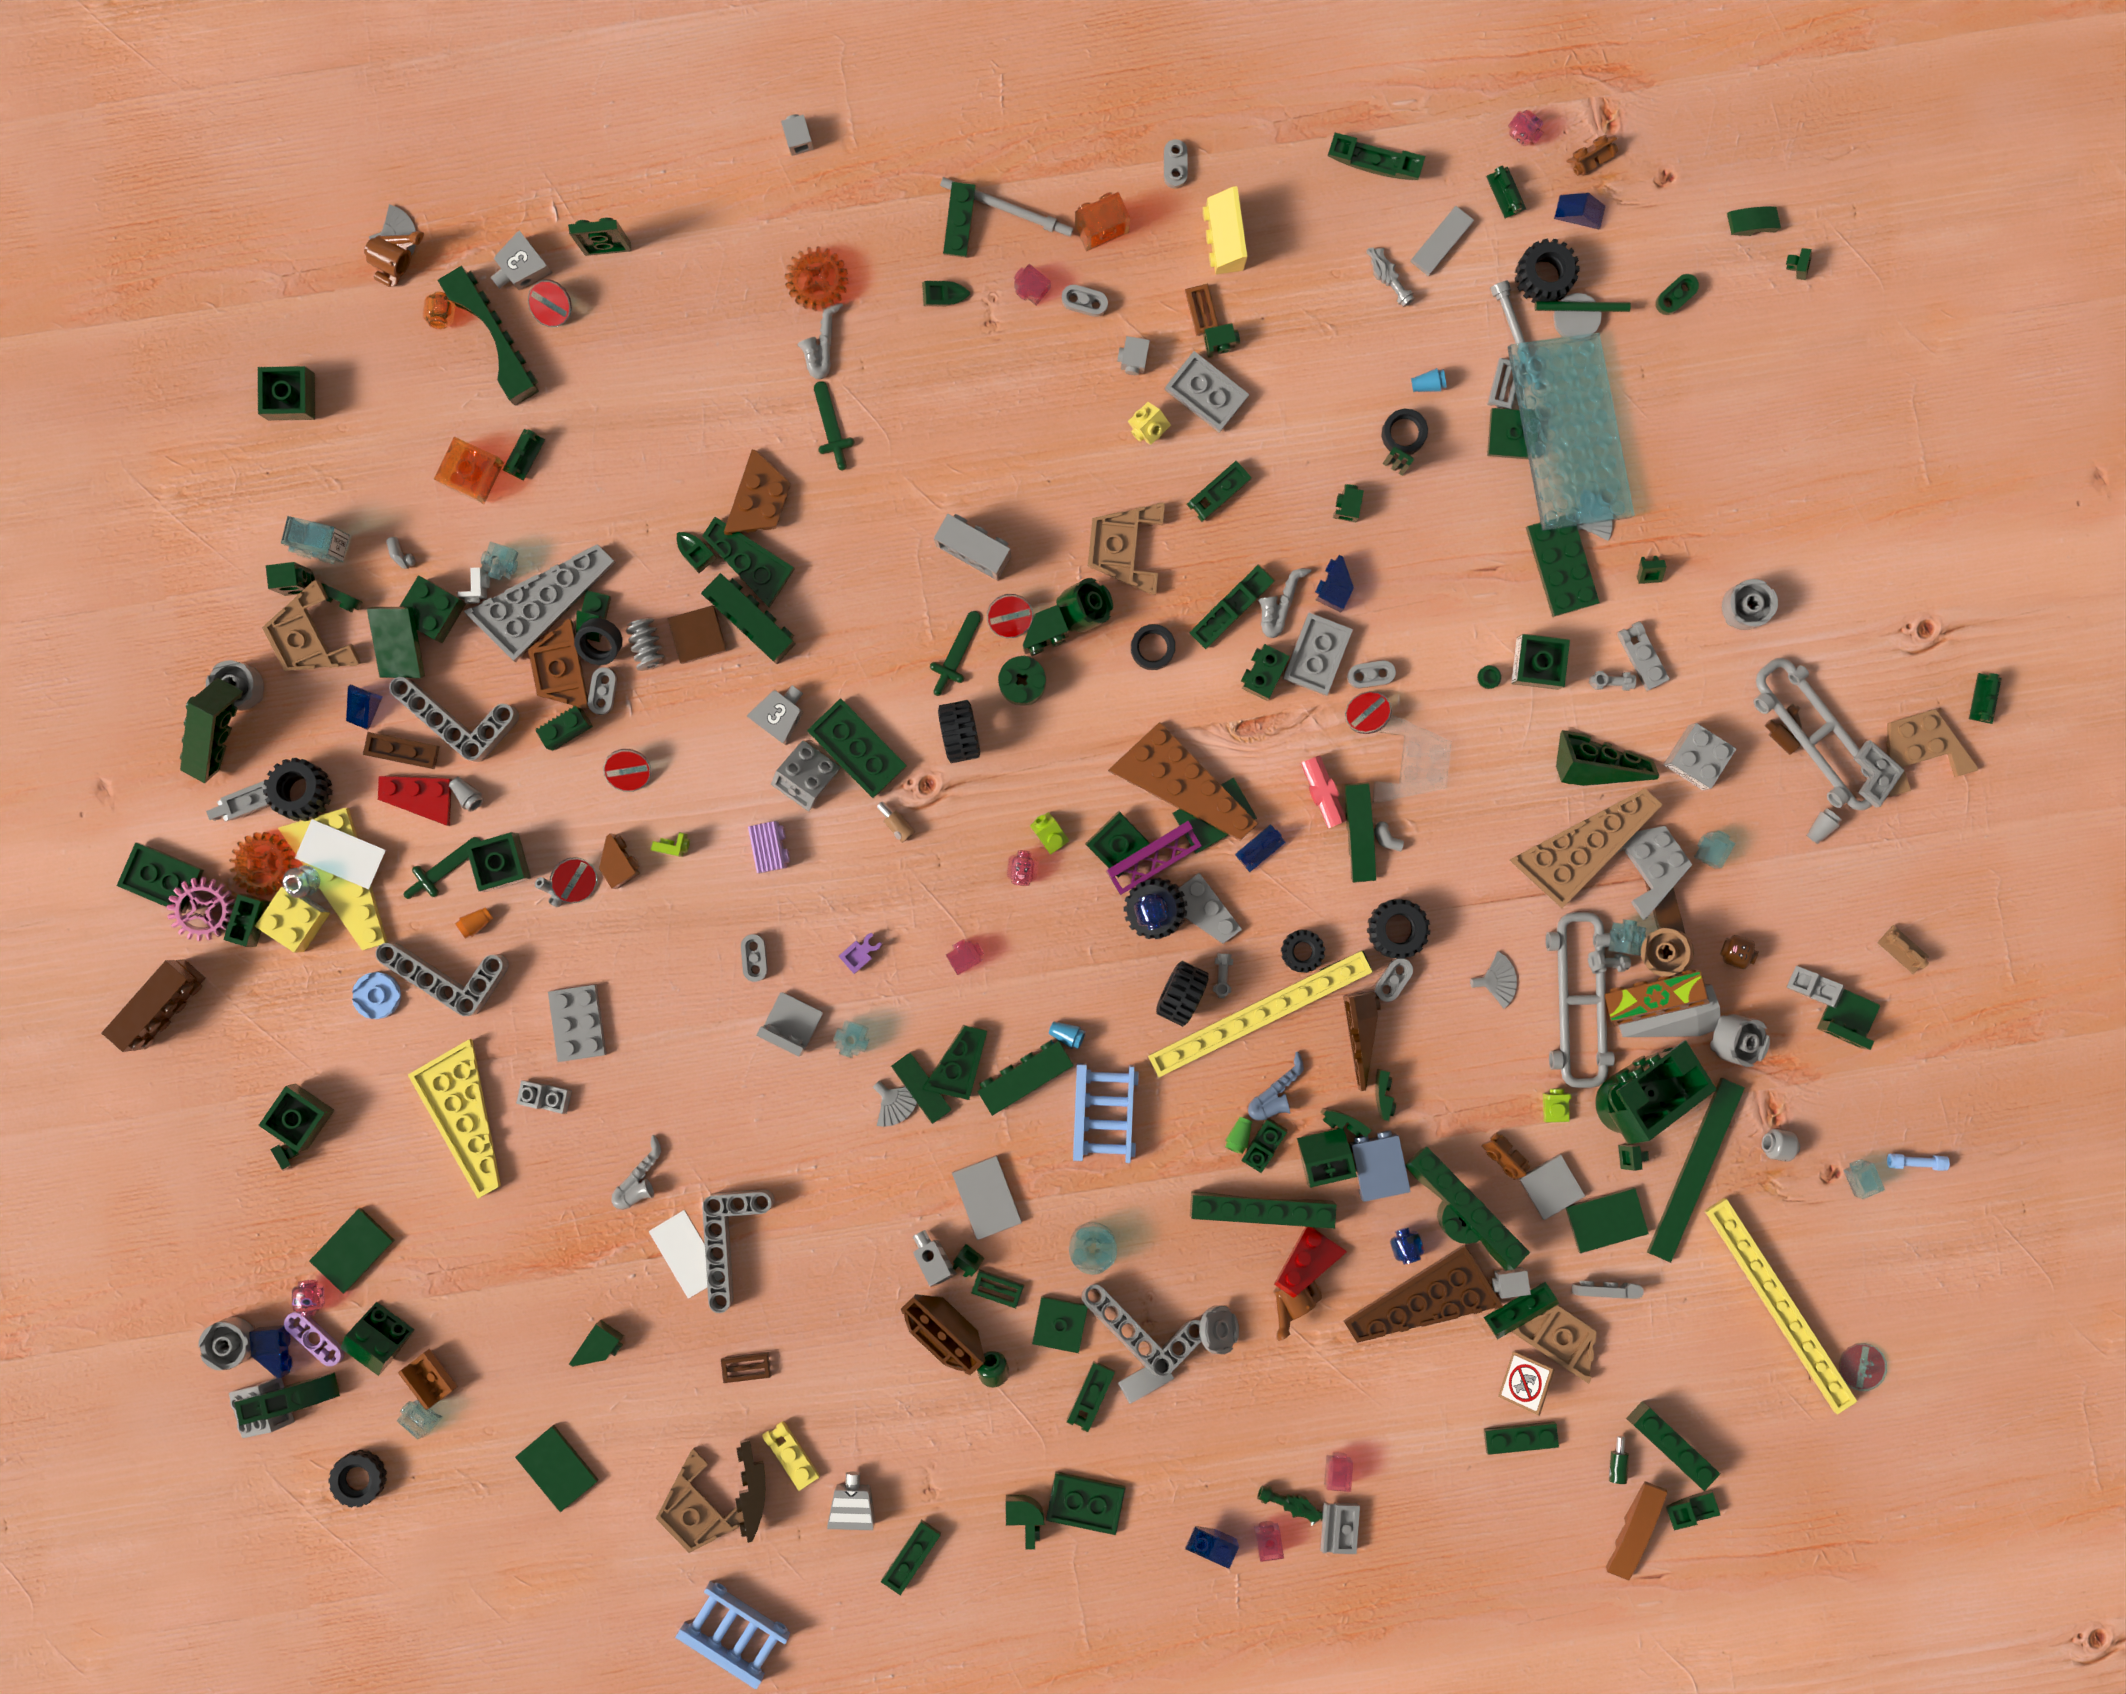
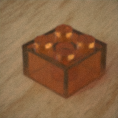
[1075,192,1130,252]
[434,437,504,504]

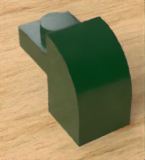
[1005,1495,1045,1550]

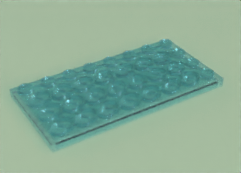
[1507,333,1635,531]

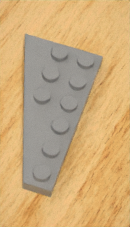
[464,544,616,662]

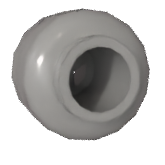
[1762,1129,1800,1162]

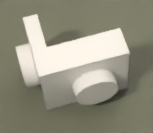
[457,567,490,604]

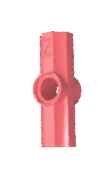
[1301,755,1347,829]

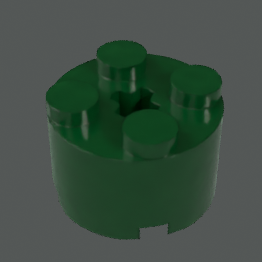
[1056,578,1113,633]
[998,655,1046,706]
[1437,1200,1485,1244]

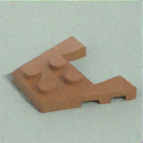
[1088,503,1165,595]
[262,578,361,671]
[1887,709,1978,797]
[656,1448,744,1553]

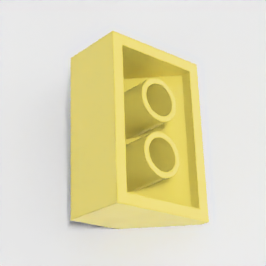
[1203,186,1247,274]

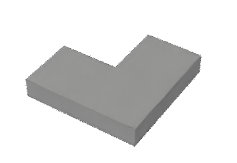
[1854,740,1905,808]

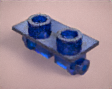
[1234,824,1286,873]

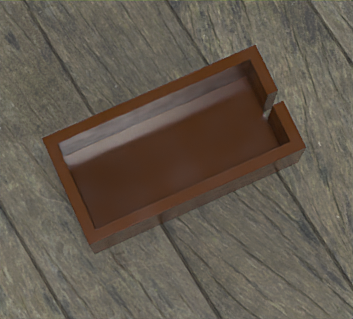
[101,959,206,1052]

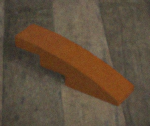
[1606,1481,1668,1581]

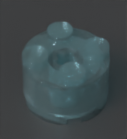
[1069,1222,1117,1275]

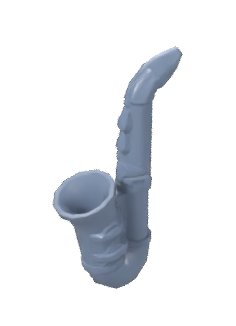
[1248,1051,1304,1121]

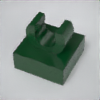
[1786,248,1812,280]
[1637,556,1666,584]
[1618,1144,1649,1171]
[270,1145,299,1171]
[953,1244,984,1277]

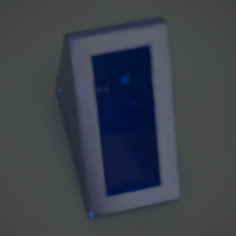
[1554,193,1605,230]
[346,684,383,730]

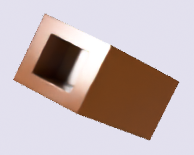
[599,833,640,889]

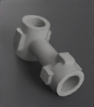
[1589,671,1636,691]
[1588,951,1631,974]
[1213,953,1233,998]

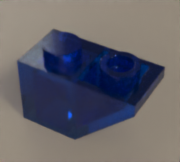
[1315,555,1354,613]
[249,1325,292,1378]
[1185,1526,1239,1569]

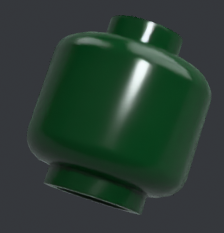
[977,1351,1009,1388]

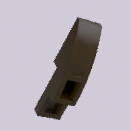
[735,1439,766,1543]

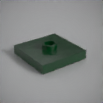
[1487,408,1539,460]
[1085,811,1150,878]
[1032,1296,1088,1354]

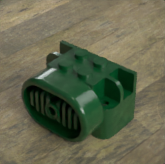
[1595,1040,1717,1144]

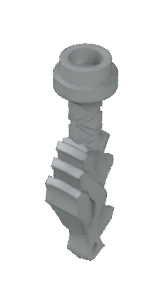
[1366,247,1415,307]

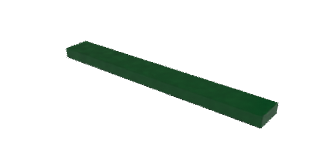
[1647,1078,1745,1263]

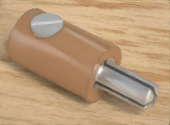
[877,802,915,843]

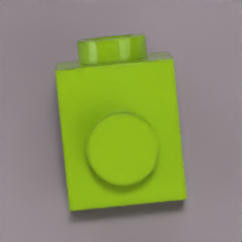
[1030,812,1070,855]

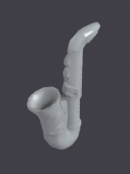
[797,303,843,379]
[1258,568,1311,638]
[611,1135,661,1210]

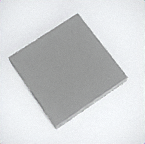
[1519,1154,1585,1220]

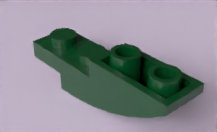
[234,1372,340,1426]

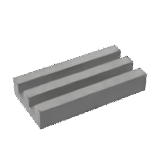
[1487,358,1523,409]

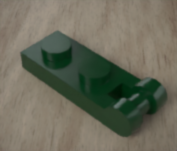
[1186,460,1252,522]
[1066,1361,1115,1432]

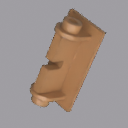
[1877,925,1929,974]

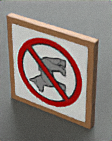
[1498,1351,1555,1415]

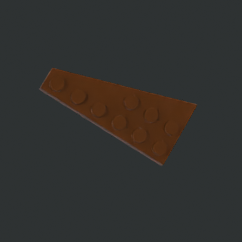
[1344,1245,1503,1343]

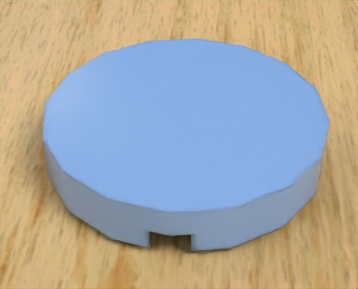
[352,972,401,1019]

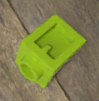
[651,832,690,857]
[1543,1088,1572,1123]

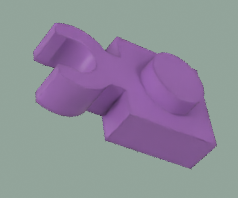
[839,933,882,974]

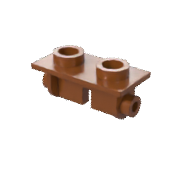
[1567,135,1618,176]
[1482,1132,1530,1180]

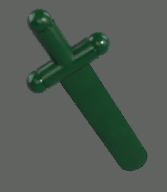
[814,381,855,471]
[930,611,981,696]
[403,837,481,899]

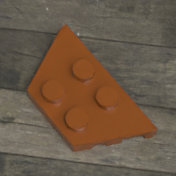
[724,449,791,535]
[528,619,590,709]

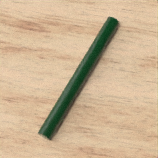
[1535,301,1631,312]

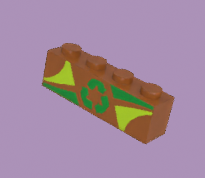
[1604,970,1710,1026]

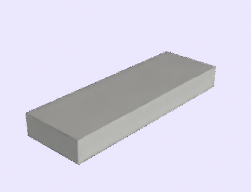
[1410,206,1474,276]

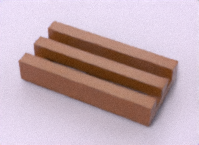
[1185,283,1219,336]

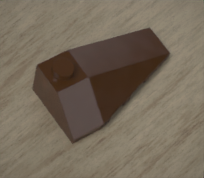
[1343,991,1381,1091]

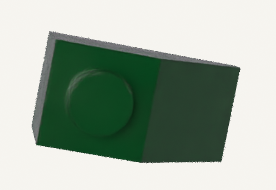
[569,1320,624,1367]

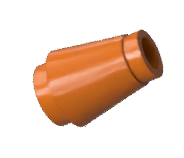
[455,907,493,939]

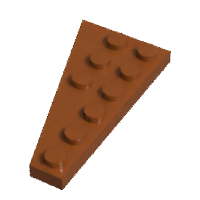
[1108,722,1258,841]

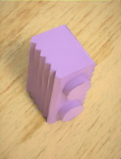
[748,821,790,874]

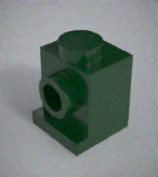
[1203,323,1240,358]
[1333,484,1364,523]

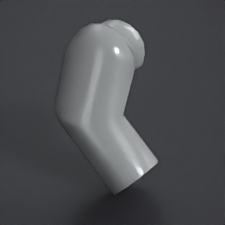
[386,537,416,569]
[1374,821,1404,852]
[535,877,565,907]

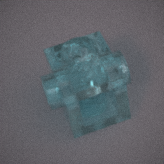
[481,542,518,581]
[1609,919,1646,956]
[833,1020,869,1058]

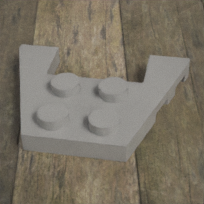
[1615,826,1692,920]

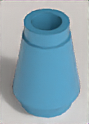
[1411,368,1447,392]
[1049,1021,1086,1049]

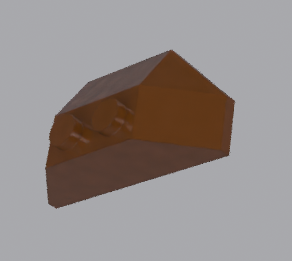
[901,1294,985,1375]

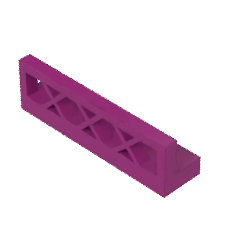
[1106,821,1201,895]

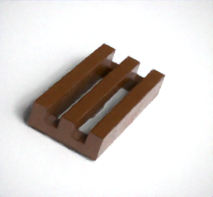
[721,1352,772,1383]

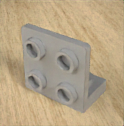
[771,741,840,812]
[756,992,823,1057]
[229,1376,295,1438]

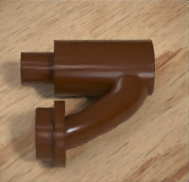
[1765,704,1802,755]

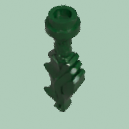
[1257,1485,1323,1526]

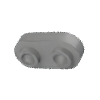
[1164,139,1188,189]
[1062,285,1108,317]
[1347,661,1396,689]
[588,667,617,715]
[741,934,768,982]
[1375,959,1413,1002]

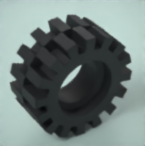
[1281,930,1325,973]

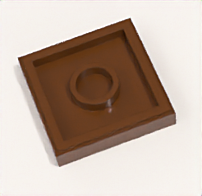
[667,605,727,664]

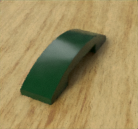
[1328,132,1426,180]

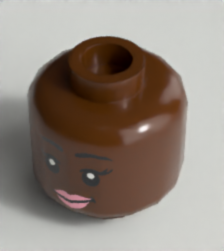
[1720,935,1759,969]

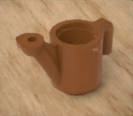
[364,231,424,287]
[1273,1280,1322,1341]

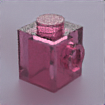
[1014,264,1051,306]
[946,939,984,975]
[1324,1452,1353,1492]
[1254,1521,1284,1562]

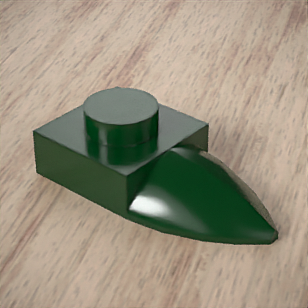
[922,281,970,307]
[676,532,717,573]

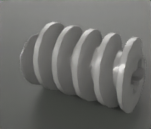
[626,618,665,671]

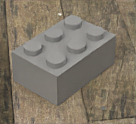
[934,514,1011,581]

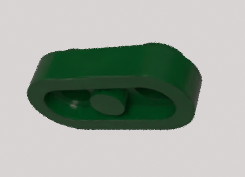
[1656,274,1699,315]
[321,583,363,613]

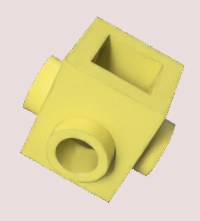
[1128,402,1171,445]

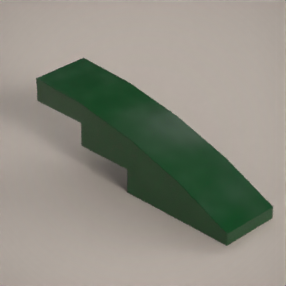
[1189,564,1275,650]
[1345,782,1376,883]

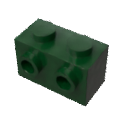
[1241,644,1290,701]

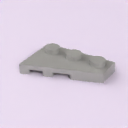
[1161,873,1242,944]

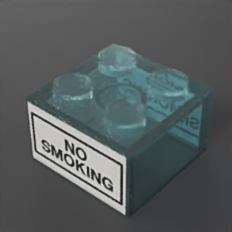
[281,516,350,564]

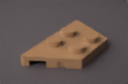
[1512,1305,1597,1384]

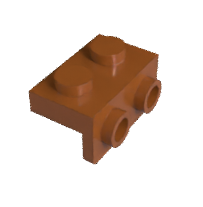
[398,1349,458,1410]

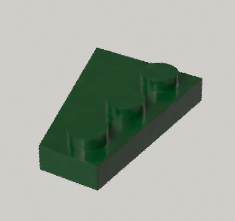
[923,1025,987,1100]

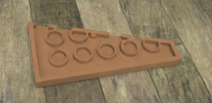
[1509,789,1663,908]

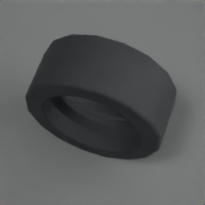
[1381,408,1428,455]
[574,618,623,665]
[1131,624,1175,670]

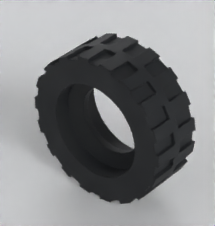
[328,1450,387,1508]

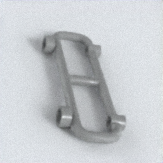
[1754,658,1872,810]
[1546,912,1615,1088]

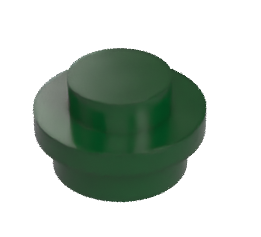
[1477,665,1501,689]

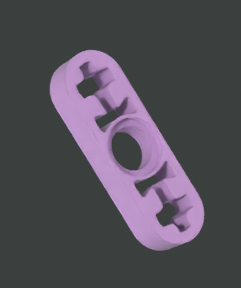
[284,1310,345,1366]

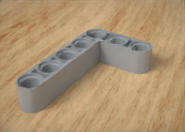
[389,677,519,762]
[376,943,509,1016]
[702,1189,775,1313]
[1082,1285,1201,1377]

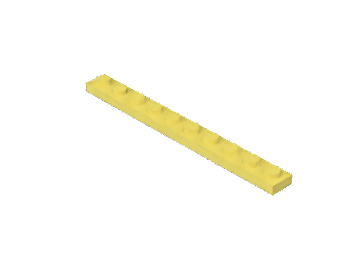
[1148,951,1372,1077]
[1704,1198,1858,1415]

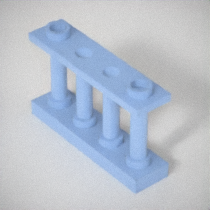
[1073,1063,1139,1163]
[675,1581,790,1689]

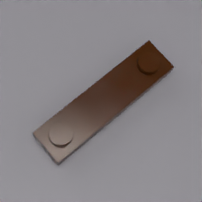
[1645,881,1686,959]

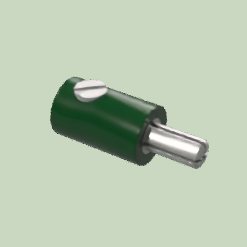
[1609,1436,1629,1484]

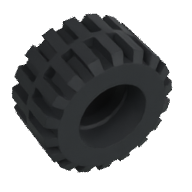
[1515,238,1580,303]
[938,700,981,764]
[263,758,333,821]
[1124,878,1188,939]
[1367,899,1431,959]
[1156,960,1209,1027]

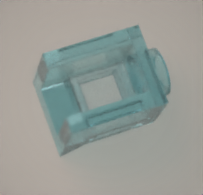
[397,1400,443,1440]

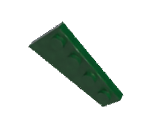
[702,517,795,608]

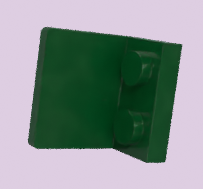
[1817,989,1880,1050]

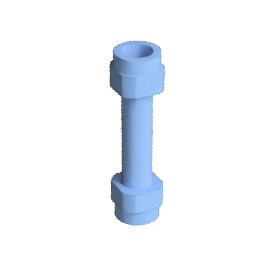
[1887,1153,1950,1171]

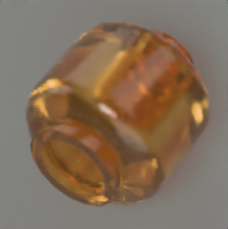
[423,292,455,329]

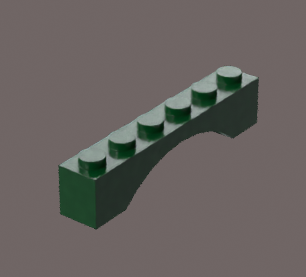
[437,265,539,406]
[1405,1146,1530,1271]
[1190,1191,1337,1229]

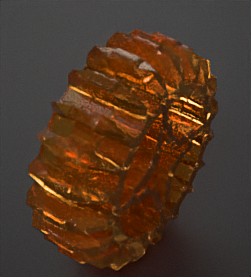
[785,246,849,312]
[229,832,297,896]

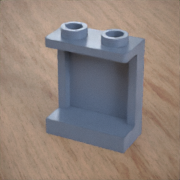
[1349,1131,1411,1202]

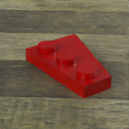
[377,776,452,826]
[1274,1227,1347,1298]

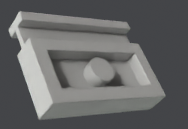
[1320,1502,1360,1554]

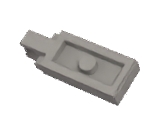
[206,781,270,822]

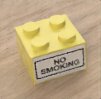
[255,886,330,953]

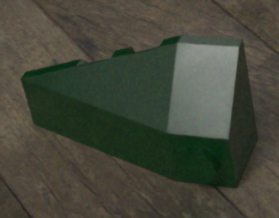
[1556,730,1659,786]

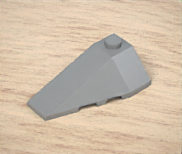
[1618,984,1720,1037]

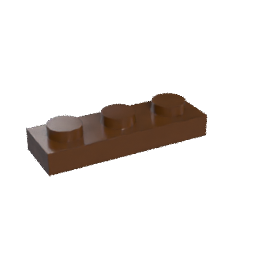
[363,732,440,769]

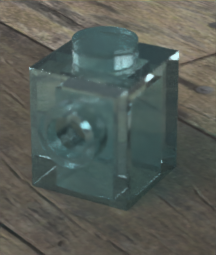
[1694,830,1736,869]
[1843,1159,1885,1199]

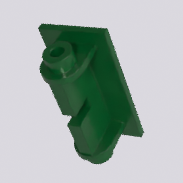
[1486,165,1526,219]
[502,429,545,481]
[1969,673,2002,724]

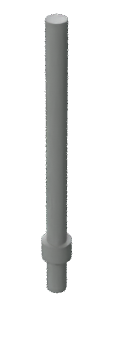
[940,177,1074,237]

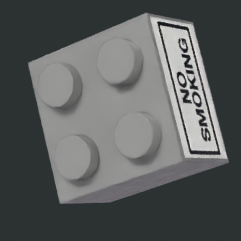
[1663,723,1736,790]

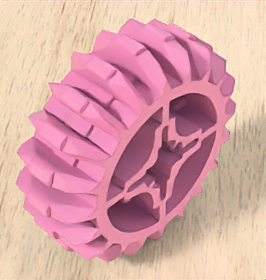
[167,877,235,941]

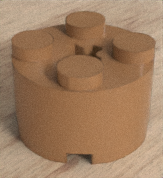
[1641,928,1694,976]

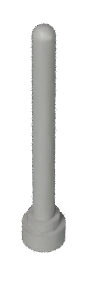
[1490,280,1541,391]

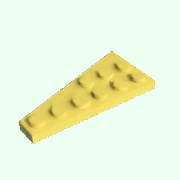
[278,808,388,950]
[408,1039,501,1199]

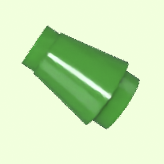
[1225,1117,1252,1154]

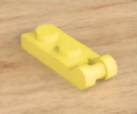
[762,1421,820,1491]

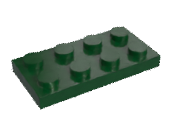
[1526,513,1600,617]
[807,698,907,799]

